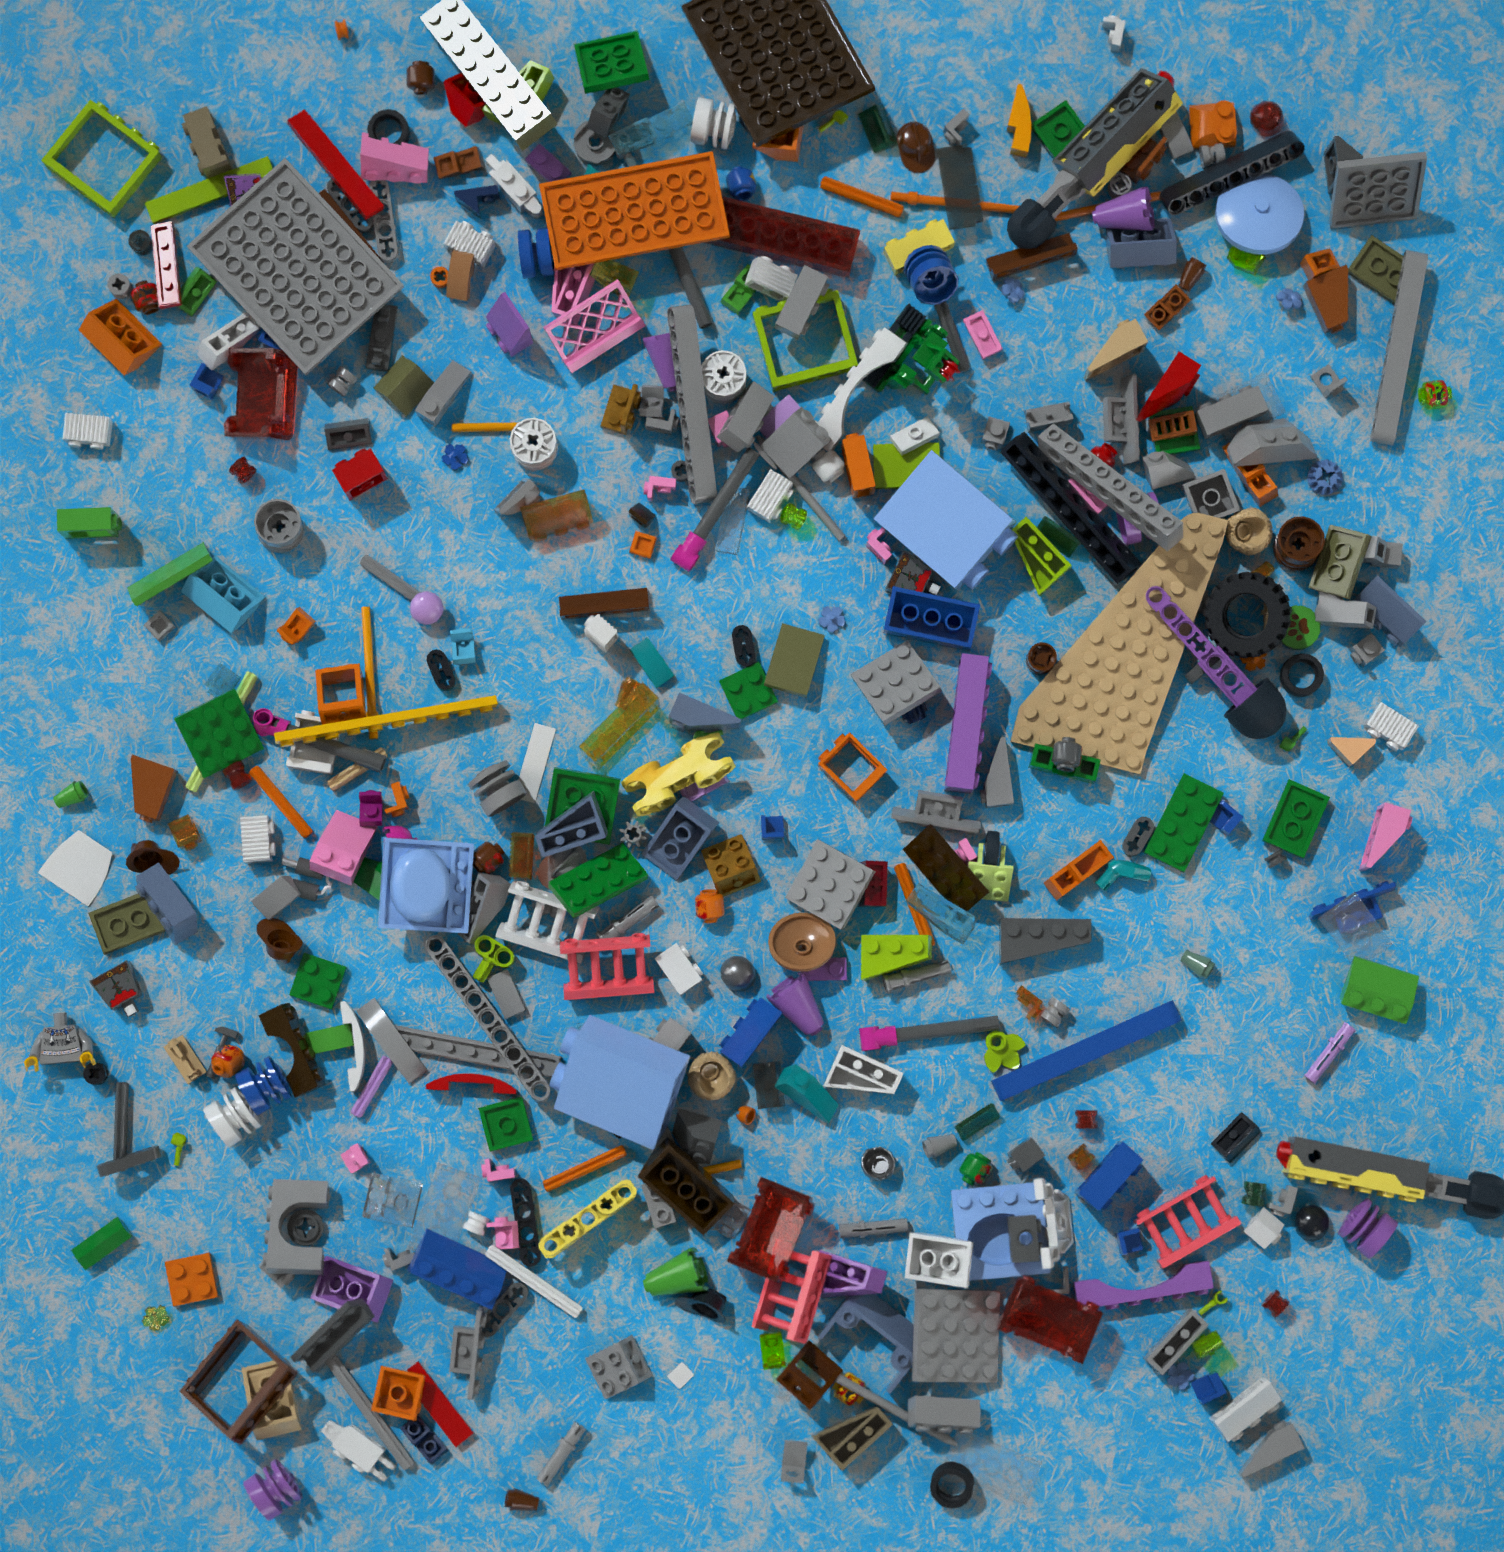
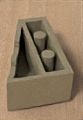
[182,106,232,178]
[811,1405,893,1471]

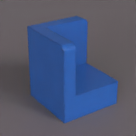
[190,363,224,400]
[1210,800,1243,836]
[761,815,784,840]
[1115,1227,1143,1255]
[1191,1371,1227,1405]

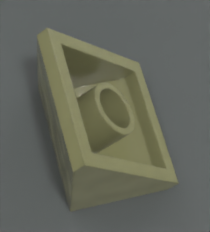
[373,355,434,417]

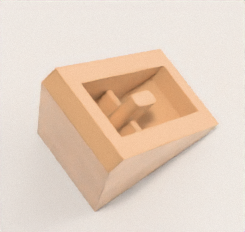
[1327,737,1376,767]

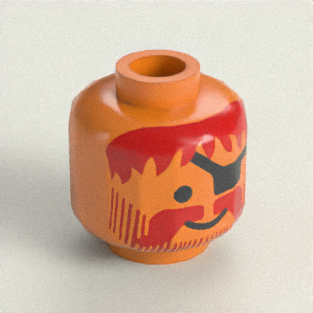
[695,889,724,923]
[211,1045,245,1078]

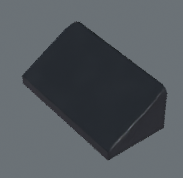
[1211,1112,1261,1163]

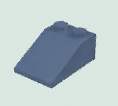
[668,693,741,732]
[641,796,720,880]

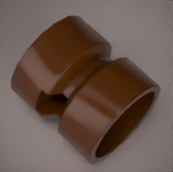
[1026,642,1057,675]

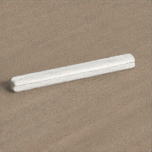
[485,1245,583,1318]

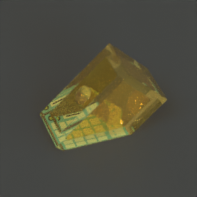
[590,260,639,297]

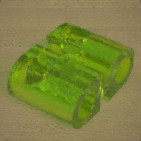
[1191,1330,1224,1361]

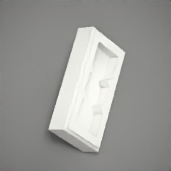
[890,417,940,455]

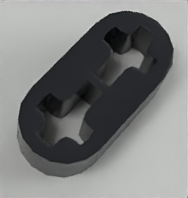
[732,625,755,668]
[426,649,456,691]

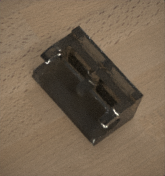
[753,1062,785,1109]

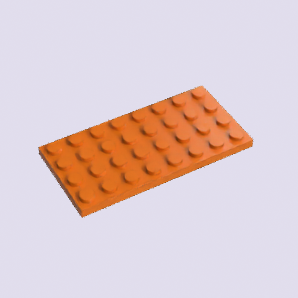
[539,151,730,270]

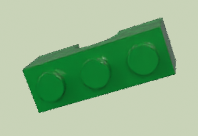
[1028,743,1101,784]

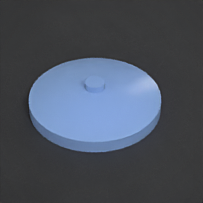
[1215,173,1304,254]

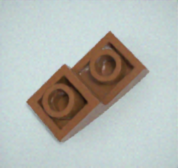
[1144,284,1191,331]

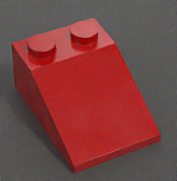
[1136,351,1202,422]

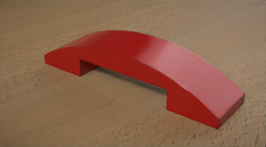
[426,1073,517,1094]

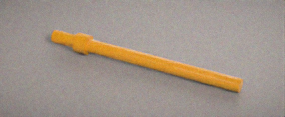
[361,606,379,739]

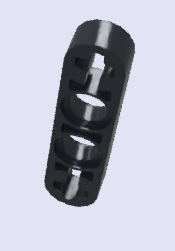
[510,1179,541,1266]

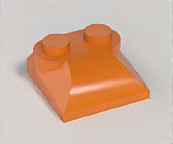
[1189,100,1237,149]
[371,1366,425,1421]

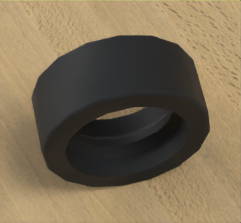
[367,109,410,145]
[1280,653,1324,697]
[930,1462,974,1508]

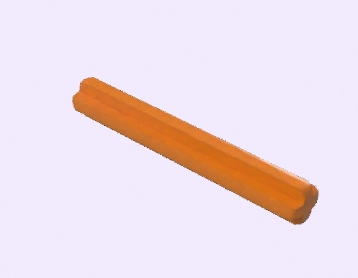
[820,176,904,217]
[249,766,313,838]
[894,863,935,946]
[543,1145,627,1192]

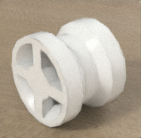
[462,1211,490,1236]

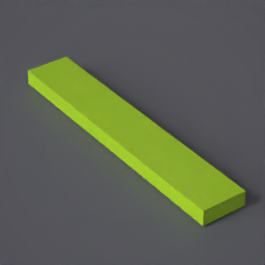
[145,156,273,225]

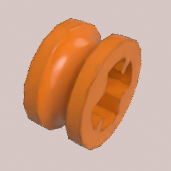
[335,19,349,40]
[430,266,448,288]

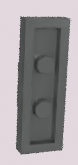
[366,305,398,372]

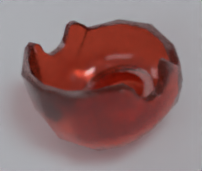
[1250,101,1284,136]

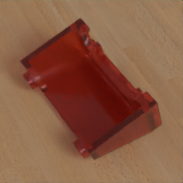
[224,348,298,441]
[727,1177,815,1283]
[996,1275,1103,1364]

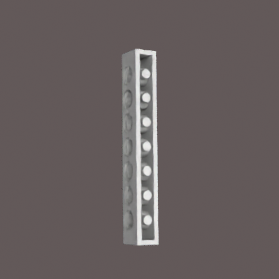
[1038,423,1183,552]

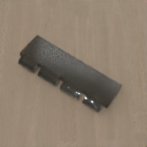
[936,145,983,230]

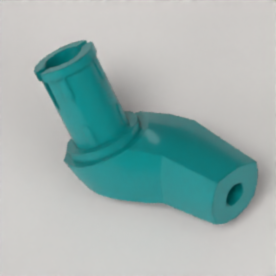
[1095,860,1151,892]

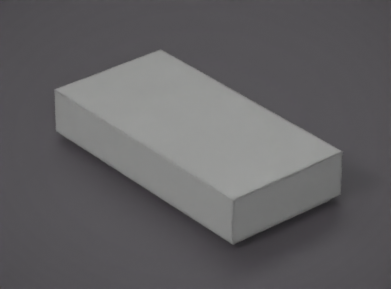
[487,969,526,1020]

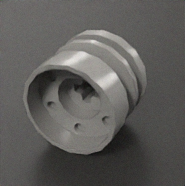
[254,499,304,553]
[468,760,527,817]

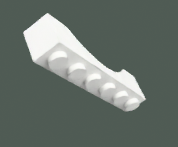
[815,327,908,451]

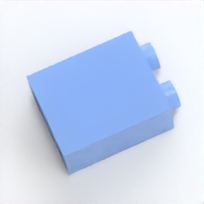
[874,450,1018,590]
[550,1015,690,1150]

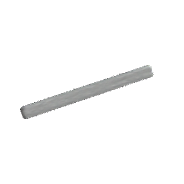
[326,1355,414,1470]

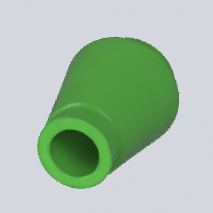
[53,781,89,808]

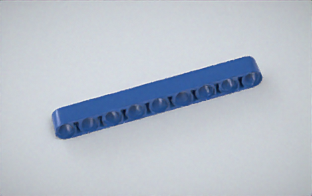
[991,1000,1182,1101]

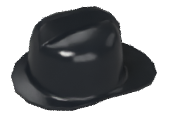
[674,1288,727,1323]

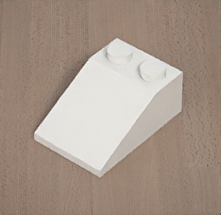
[905,1232,973,1288]

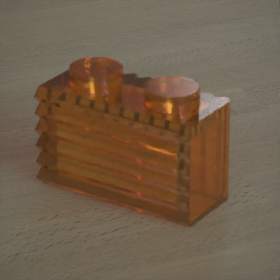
[508,832,534,880]

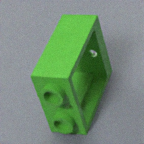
[57,507,122,539]

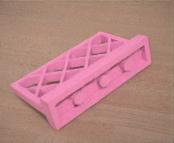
[543,279,646,373]

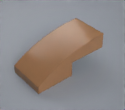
[446,250,475,301]

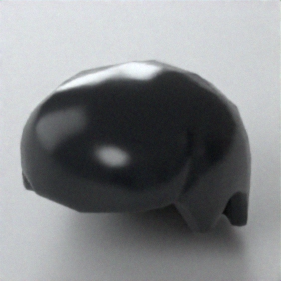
[1295,1204,1329,1242]

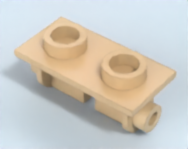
[164,1035,207,1084]

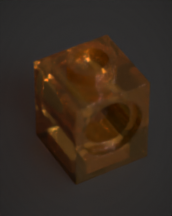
[168,814,202,851]

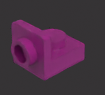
[359,790,383,826]

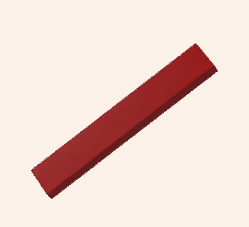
[287,109,384,220]

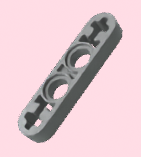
[369,180,399,263]

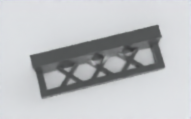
[291,1298,375,1373]

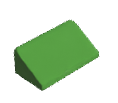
[177,267,217,317]

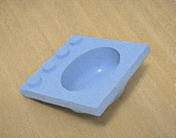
[378,838,474,933]
[951,1182,1050,1281]

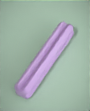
[351,1056,393,1118]

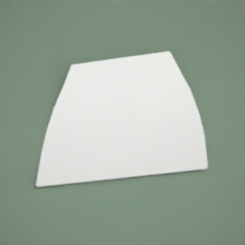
[38,830,112,906]

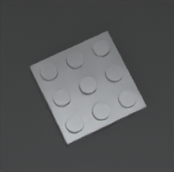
[851,640,942,726]
[785,839,876,930]

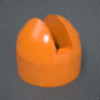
[736,1106,756,1125]

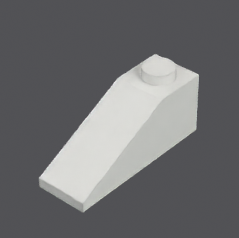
[197,312,262,370]

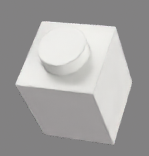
[1244,1207,1284,1249]

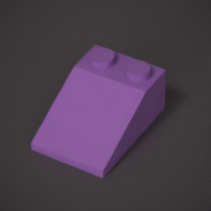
[485,292,533,357]
[310,1256,393,1323]

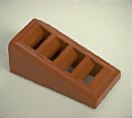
[1148,410,1197,442]

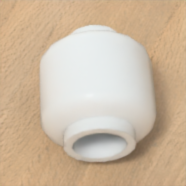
[812,449,845,483]

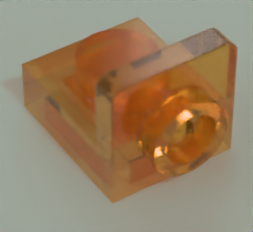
[1015,985,1043,1020]

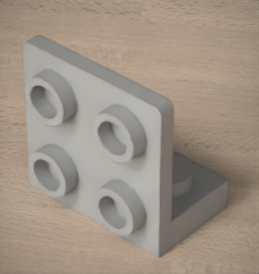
[586,1335,652,1399]

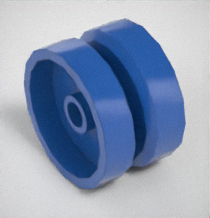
[518,228,554,279]

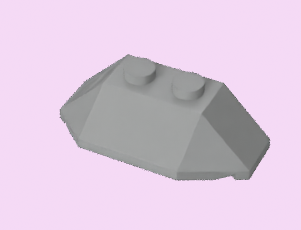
[1227,418,1317,467]

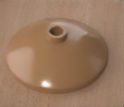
[768,913,836,972]

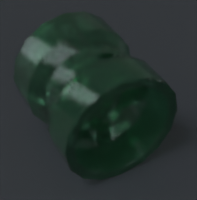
[1241,1181,1267,1207]

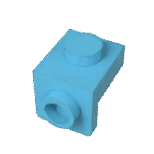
[450,628,476,665]

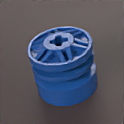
[904,245,959,305]
[235,1056,292,1116]

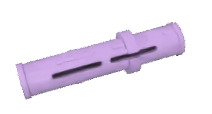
[1304,1022,1356,1084]

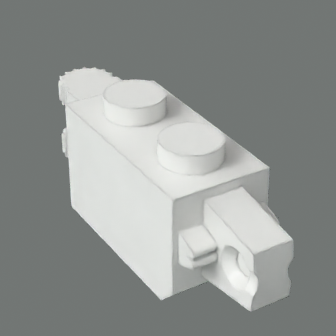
[485,154,543,219]
[321,1420,396,1482]

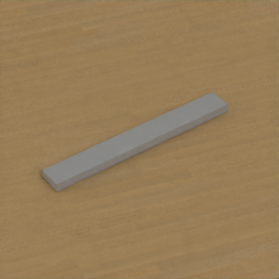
[394,1025,562,1078]

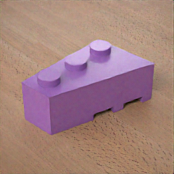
[819,1250,888,1298]

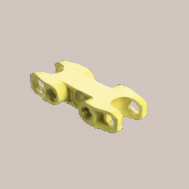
[621,732,736,817]
[538,1180,637,1258]

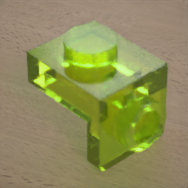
[1227,246,1266,275]
[759,1332,786,1370]

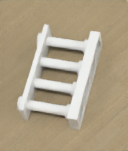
[495,881,598,963]

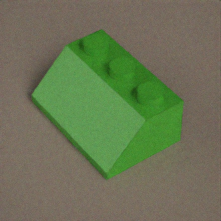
[1340,956,1419,1024]

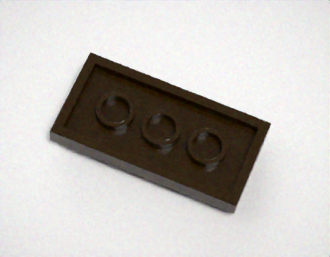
[902,824,989,917]

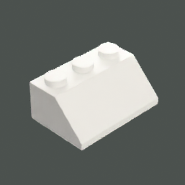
[1208,1377,1282,1442]

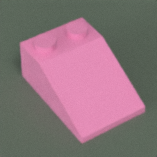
[1359,802,1413,871]
[309,810,378,886]

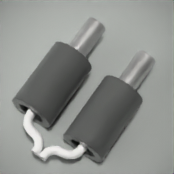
[282,857,332,902]

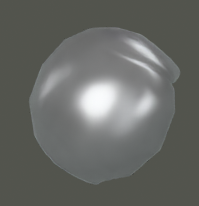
[720,956,756,991]
[861,1146,896,1181]

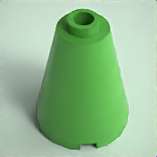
[643,1247,708,1296]

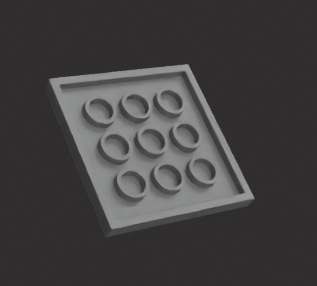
[1329,152,1427,229]
[912,1289,1000,1383]

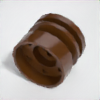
[1273,516,1325,571]

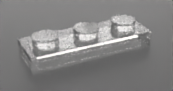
[715,488,750,555]

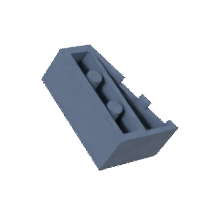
[535,791,608,858]
[135,863,198,945]

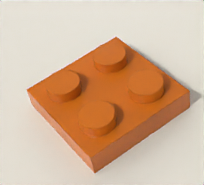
[165,1252,219,1306]

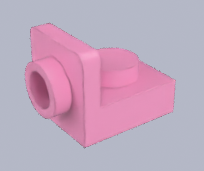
[644,476,677,501]
[866,527,892,565]
[954,838,977,866]
[341,1143,371,1173]
[481,1158,516,1182]
[486,1217,519,1249]

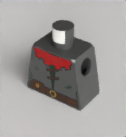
[885,551,941,595]
[89,960,142,1018]

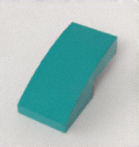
[629,637,675,688]

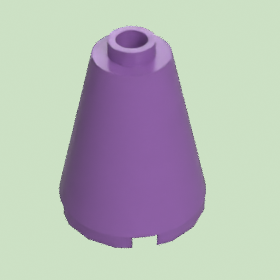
[1092,187,1154,231]
[643,333,676,392]
[766,972,824,1036]

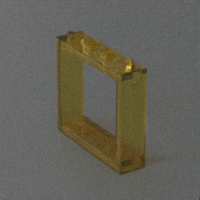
[579,682,661,771]

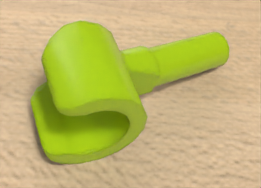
[818,110,848,133]
[170,1132,186,1166]
[1198,1291,1228,1316]

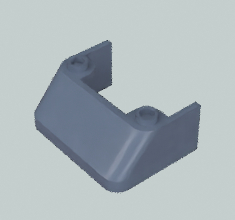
[817,1294,914,1394]

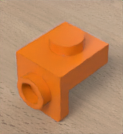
[276,607,316,645]
[385,781,410,818]

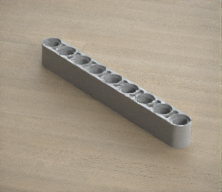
[1370,250,1428,445]
[667,305,717,505]
[425,935,551,1103]

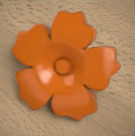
[1239,653,1267,671]

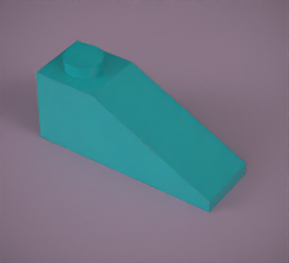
[774,1064,839,1124]

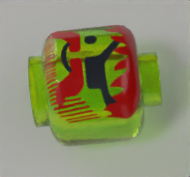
[1418,380,1452,410]

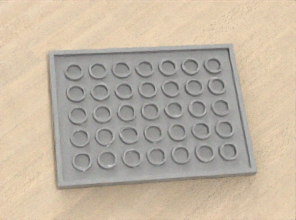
[187,158,404,375]

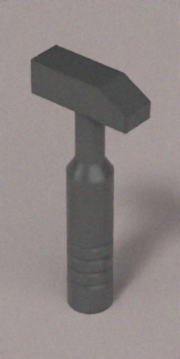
[206,1026,239,1079]

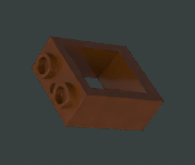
[776,1340,843,1410]

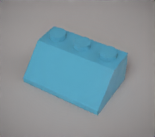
[181,556,265,633]

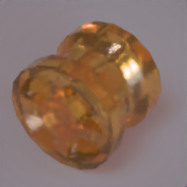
[1067,1143,1095,1171]

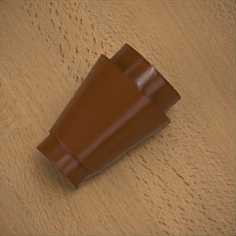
[1178,257,1207,292]
[504,1488,539,1511]

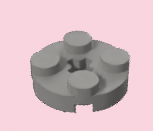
[573,121,617,166]

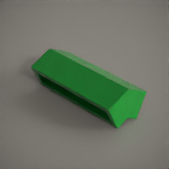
[71,1217,132,1271]

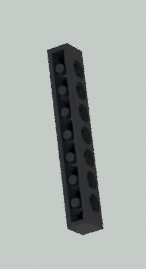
[1000,432,1142,584]

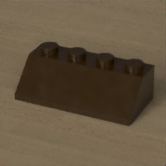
[638,1137,735,1236]

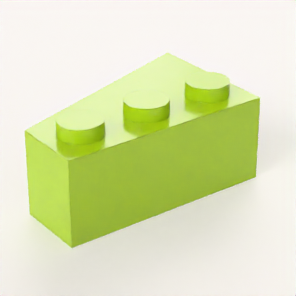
[482,60,555,125]
[1012,517,1072,596]
[861,935,932,981]

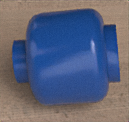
[726,167,757,201]

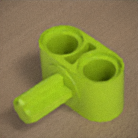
[473,936,515,983]

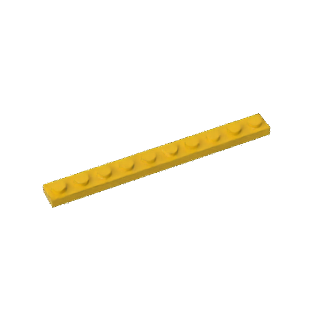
[274,695,498,747]

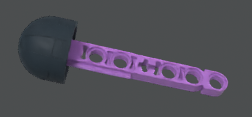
[1146,586,1287,739]

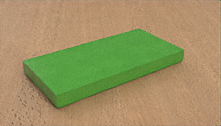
[127,542,212,606]

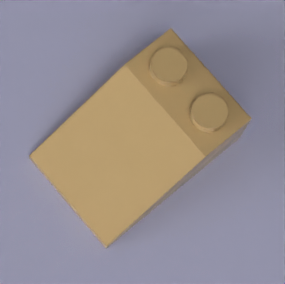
[1083,319,1148,381]
[241,1357,302,1440]

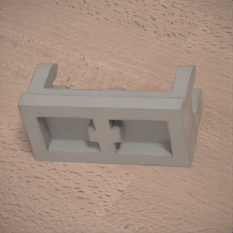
[1024,402,1073,432]

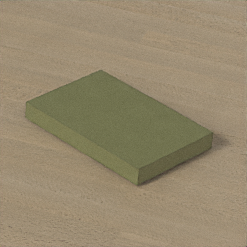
[1348,235,1403,304]
[1308,525,1371,600]
[764,623,825,698]
[88,894,165,955]

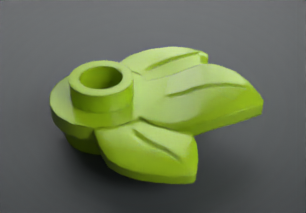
[984,1031,1026,1073]

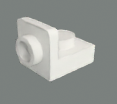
[1102,15,1125,52]

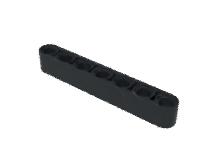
[1159,131,1305,215]

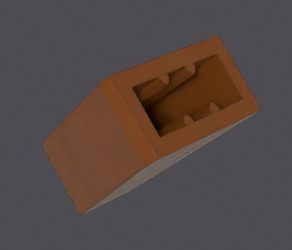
[1303,265,1348,334]
[131,755,178,823]

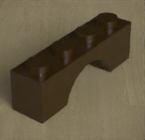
[258,1003,326,1098]

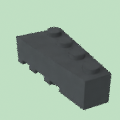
[999,918,1091,964]

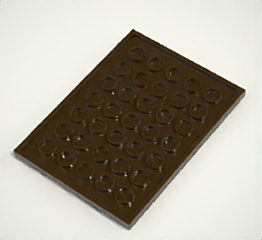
[681,0,876,147]

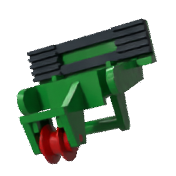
[862,304,960,395]

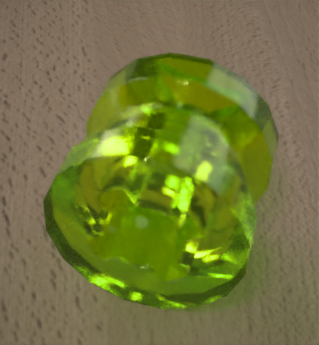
[780,503,807,530]

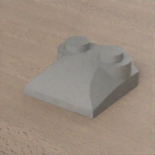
[493,478,541,515]

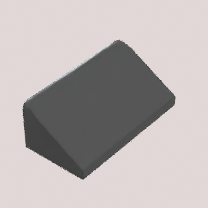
[324,418,372,450]

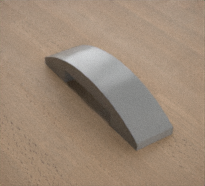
[357,998,427,1083]

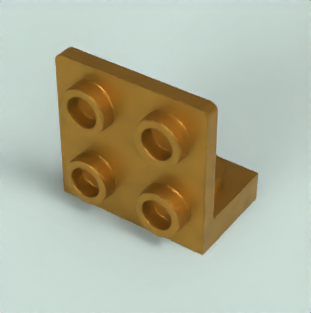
[600,383,642,435]
[701,834,761,897]

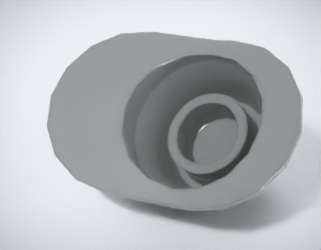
[538,846,587,889]

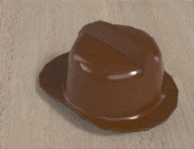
[897,122,935,173]
[126,840,180,875]
[257,918,303,964]

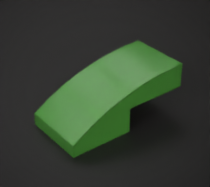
[720,264,756,315]
[306,1024,354,1054]

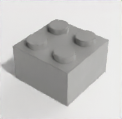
[1181,469,1240,518]

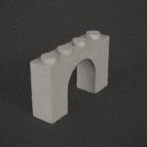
[1315,536,1387,629]
[263,1179,330,1275]

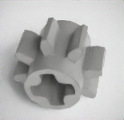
[620,821,647,848]

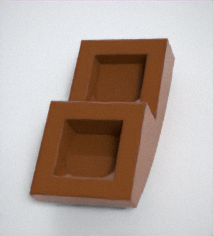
[433,146,484,179]

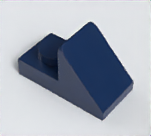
[454,185,500,219]

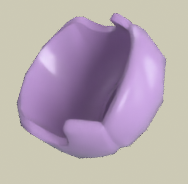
[410,591,444,625]

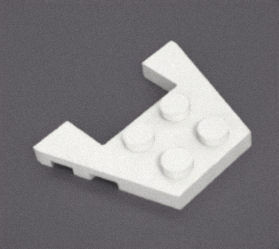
[1034,1179,1074,1269]

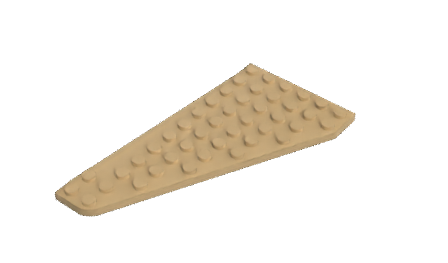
[1010,513,1228,774]

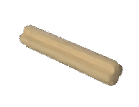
[327,747,388,791]

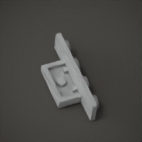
[1103,374,1140,465]
[891,790,981,834]
[449,1306,487,1400]

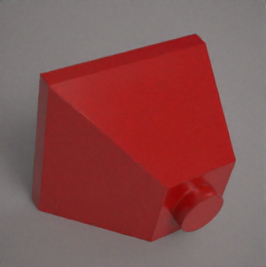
[444,73,486,127]

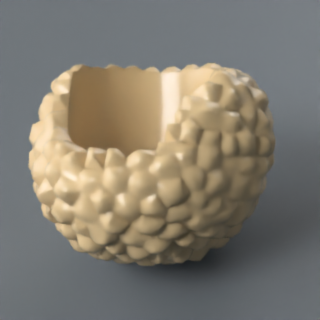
[1225,508,1273,556]
[688,1051,736,1101]

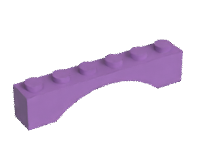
[1073,1261,1214,1313]

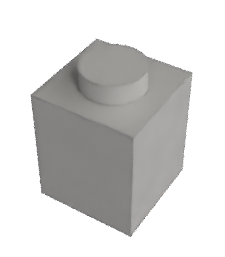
[1370,542,1403,569]

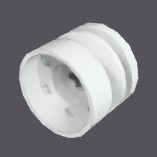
[690,97,737,150]
[701,350,747,404]
[510,418,558,471]
[203,1087,262,1148]

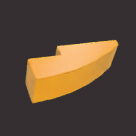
[1006,84,1031,158]

